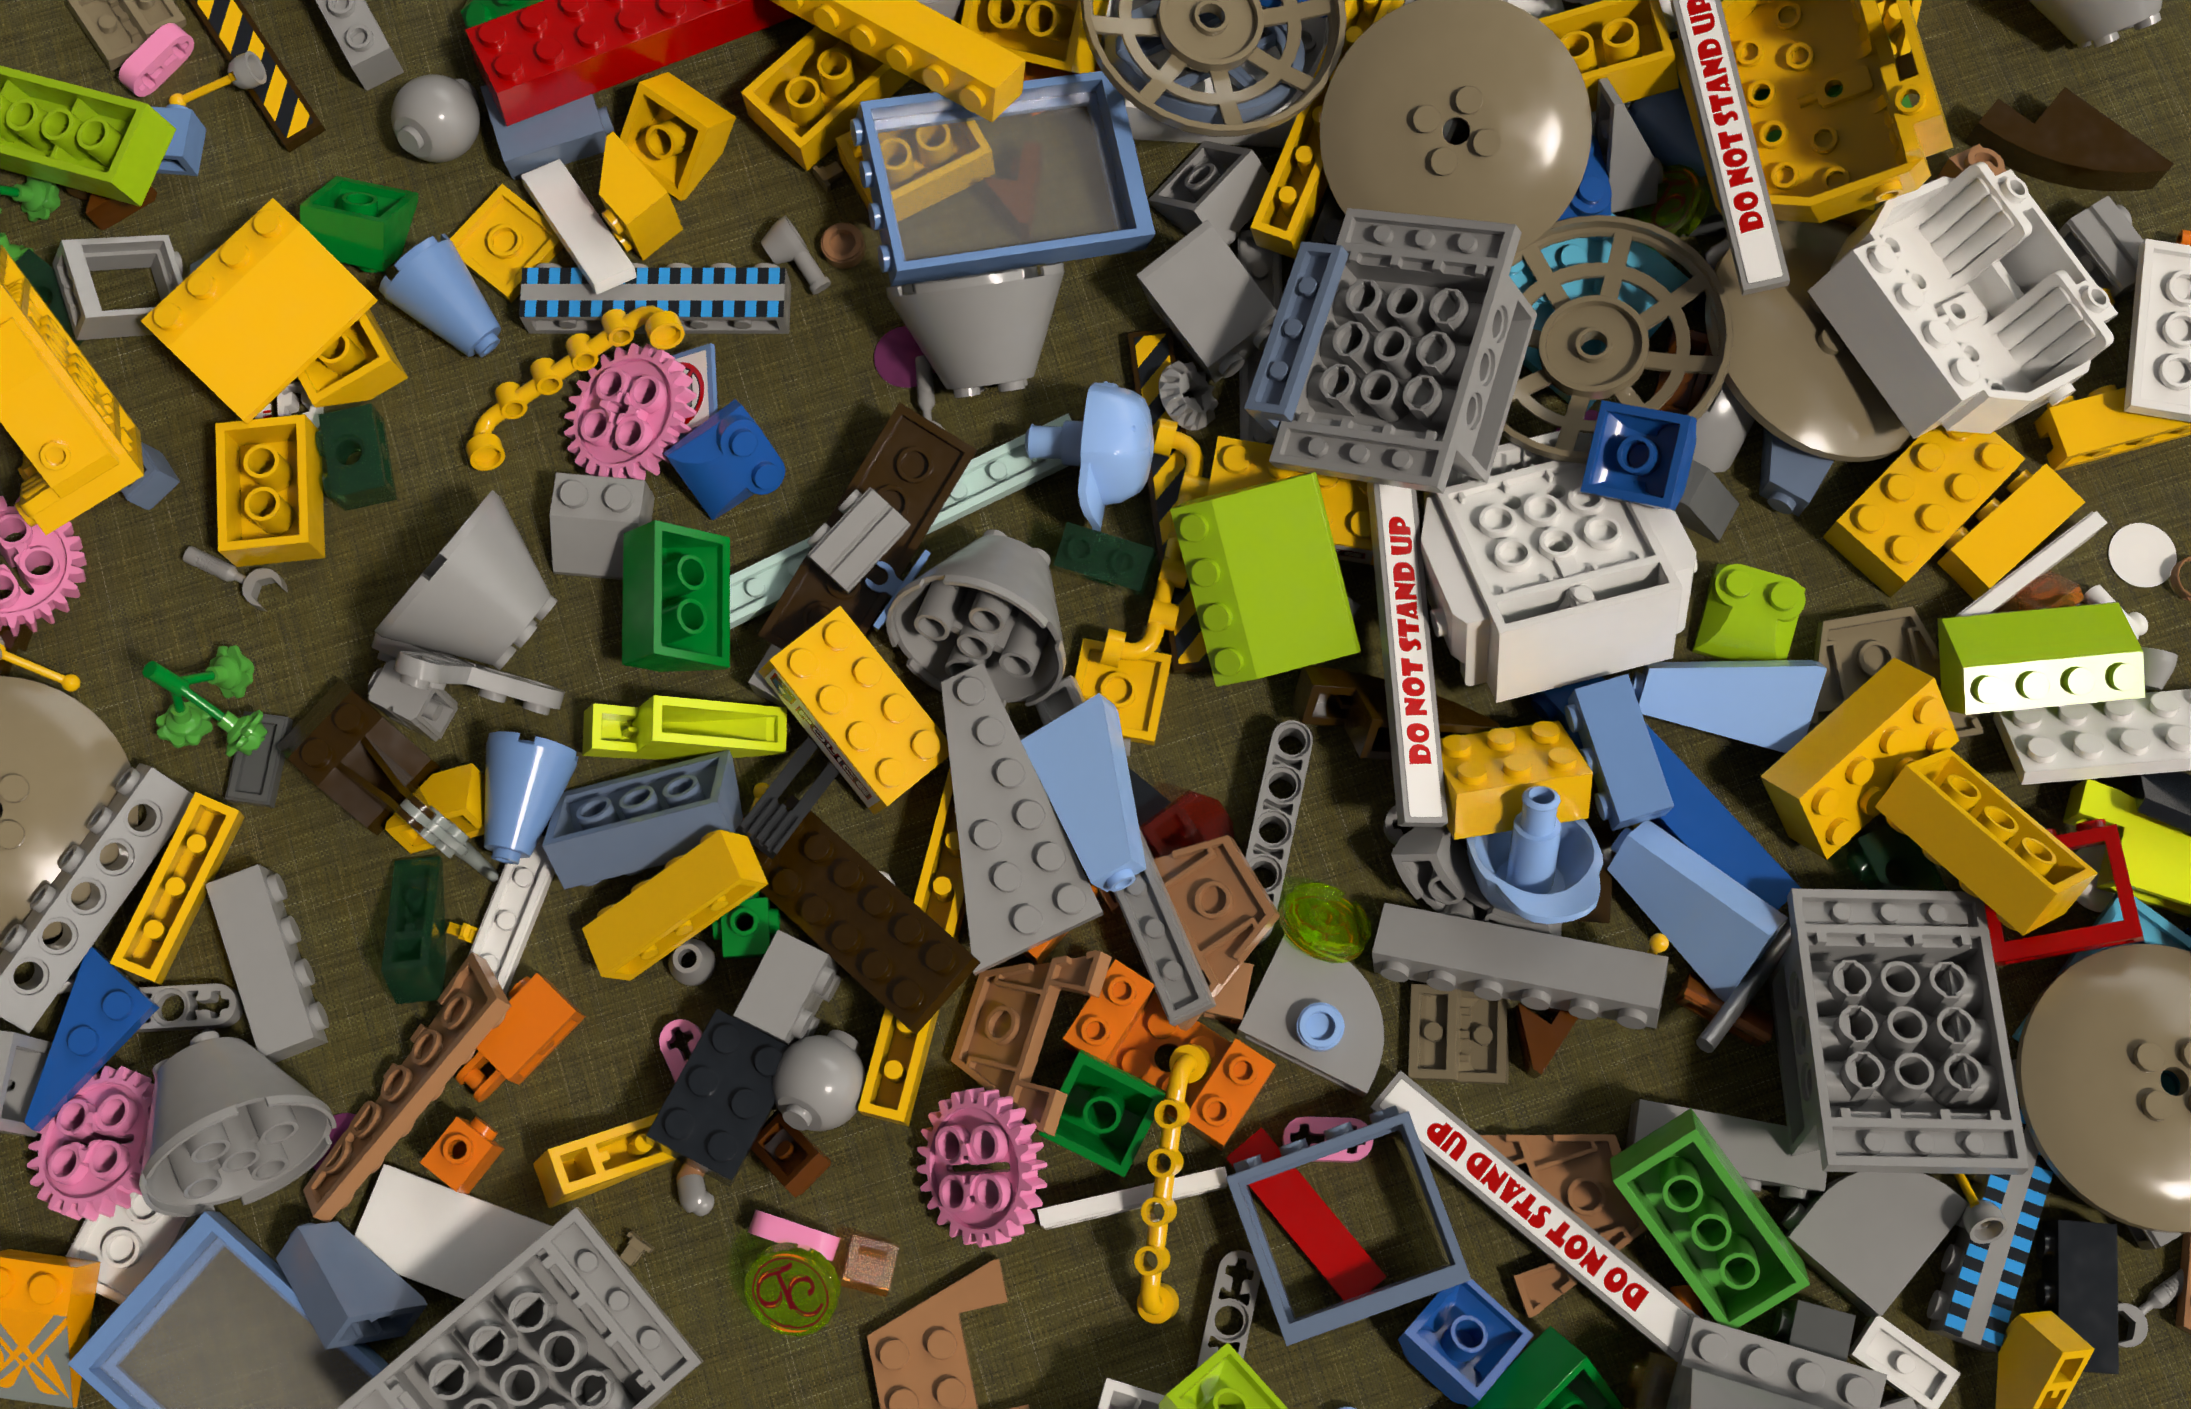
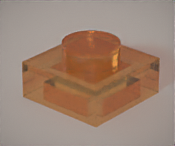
[2014,571,2085,610]
[840,1235,899,1297]

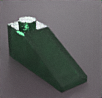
[381,856,447,1004]

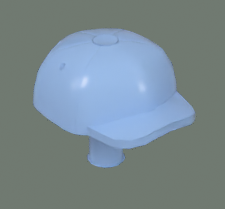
[1025,381,1154,534]
[1467,786,1603,924]

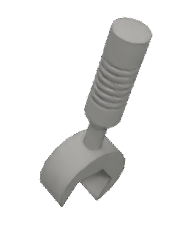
[915,355,945,430]
[183,546,288,611]
[2118,1269,2184,1348]

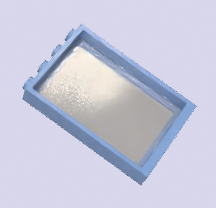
[850,69,1155,287]
[68,1211,389,1409]

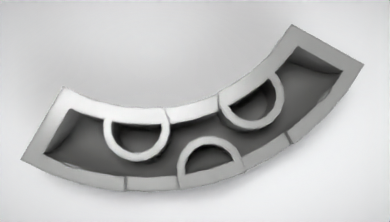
[1692,381,1755,473]
[1391,825,1562,936]

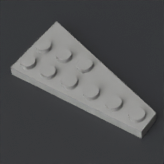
[941,663,1103,976]

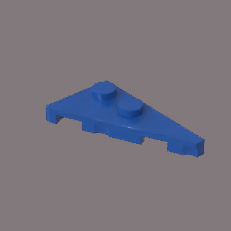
[24,947,160,1132]

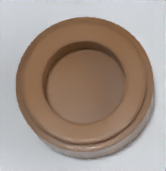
[821,223,866,269]

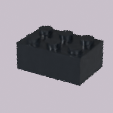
[646,1009,789,1187]

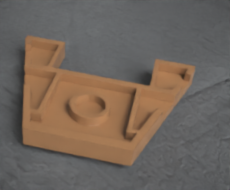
[1098,835,1280,1031]
[950,950,1112,1136]
[1480,1134,1648,1318]
[867,1259,1030,1409]

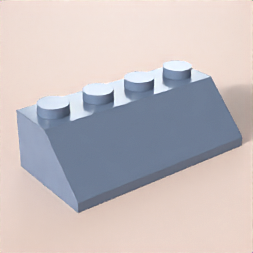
[542,750,744,889]

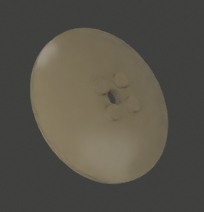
[1320,0,1592,254]
[1705,219,1918,462]
[0,676,139,952]
[2016,944,2191,1233]

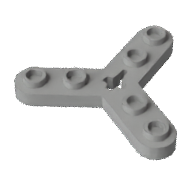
[371,632,565,715]

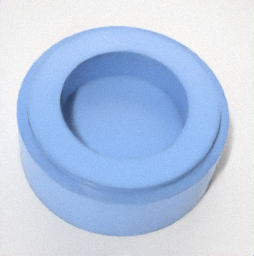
[1296,1002,1345,1052]

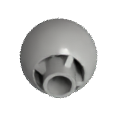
[391,74,480,163]
[772,1030,866,1131]

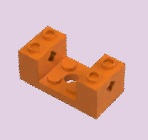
[1063,959,1276,1151]

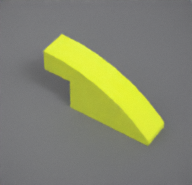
[582,695,787,760]
[2063,779,2191,918]

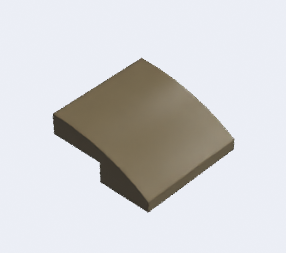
[67,0,187,71]
[1408,984,1510,1085]

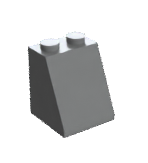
[1137,220,1277,384]

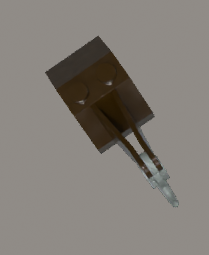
[277,679,498,882]

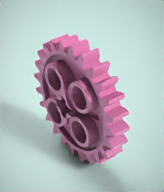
[564,343,697,480]
[0,496,87,637]
[27,1066,154,1222]
[917,1087,1047,1248]

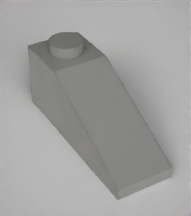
[1594,77,1663,213]

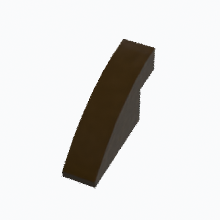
[1965,87,2174,191]
[1291,666,1501,760]

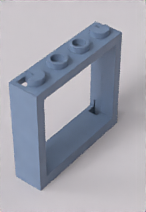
[1226,1105,1472,1346]

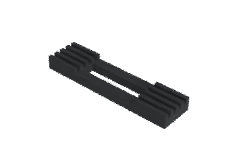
[735,735,839,859]

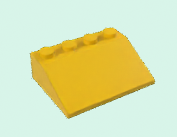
[141,198,378,424]

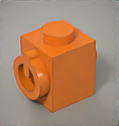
[420,1116,504,1194]

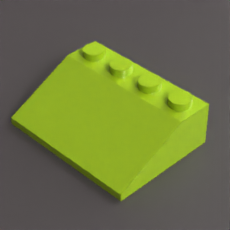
[1170,472,1361,687]

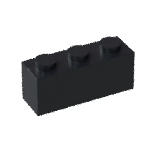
[2036,1219,2119,1374]

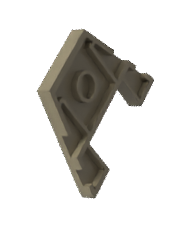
[1807,606,1984,739]

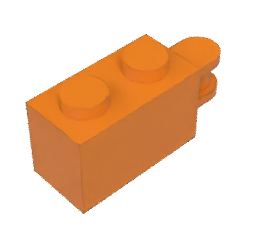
[455,973,586,1103]

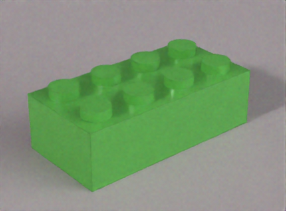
[1610,1108,1810,1329]

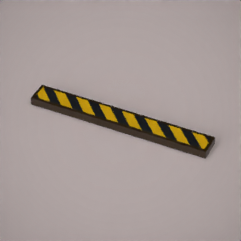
[189,0,326,153]
[1128,328,1212,675]

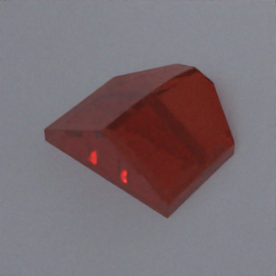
[1139,790,1235,858]

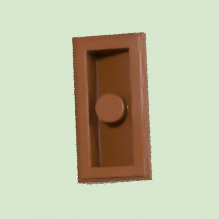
[1675,972,1774,1047]

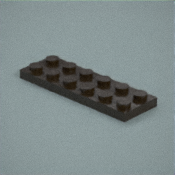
[758,402,977,650]
[751,794,981,1034]

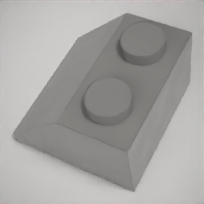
[1148,141,1271,245]
[549,473,655,580]

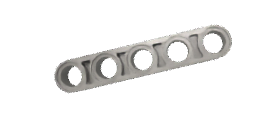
[1245,720,1313,947]

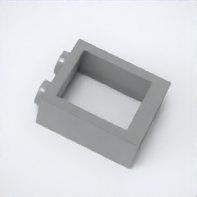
[53,235,183,340]
[0,1030,52,1138]

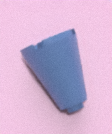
[1628,71,1707,182]
[379,234,501,357]
[484,731,579,865]

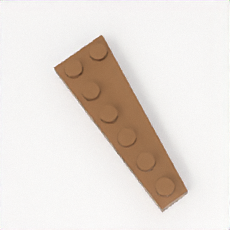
[303,952,511,1223]

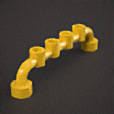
[466,305,685,471]
[1100,418,1210,668]
[1134,1044,1211,1324]

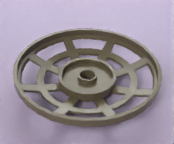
[1081,0,1347,137]
[1502,215,1734,464]

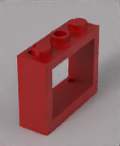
[1984,819,2144,967]

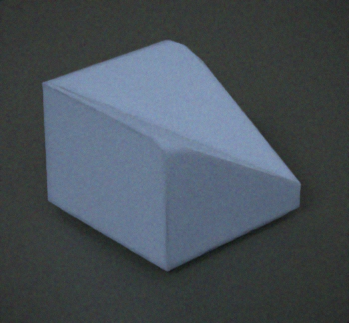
[121,442,180,510]

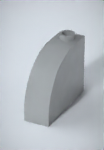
[1236,927,1384,1098]
[1780,1172,1970,1317]

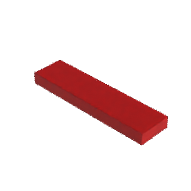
[1225,1127,1386,1301]

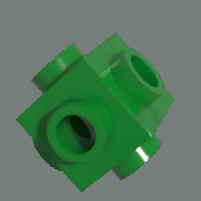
[712,891,780,959]

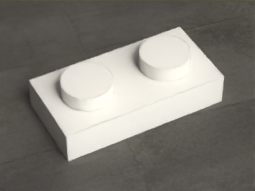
[1848,1316,1961,1409]

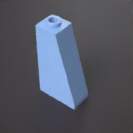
[1631,660,1827,753]
[1021,693,1147,892]
[1607,820,1788,1002]

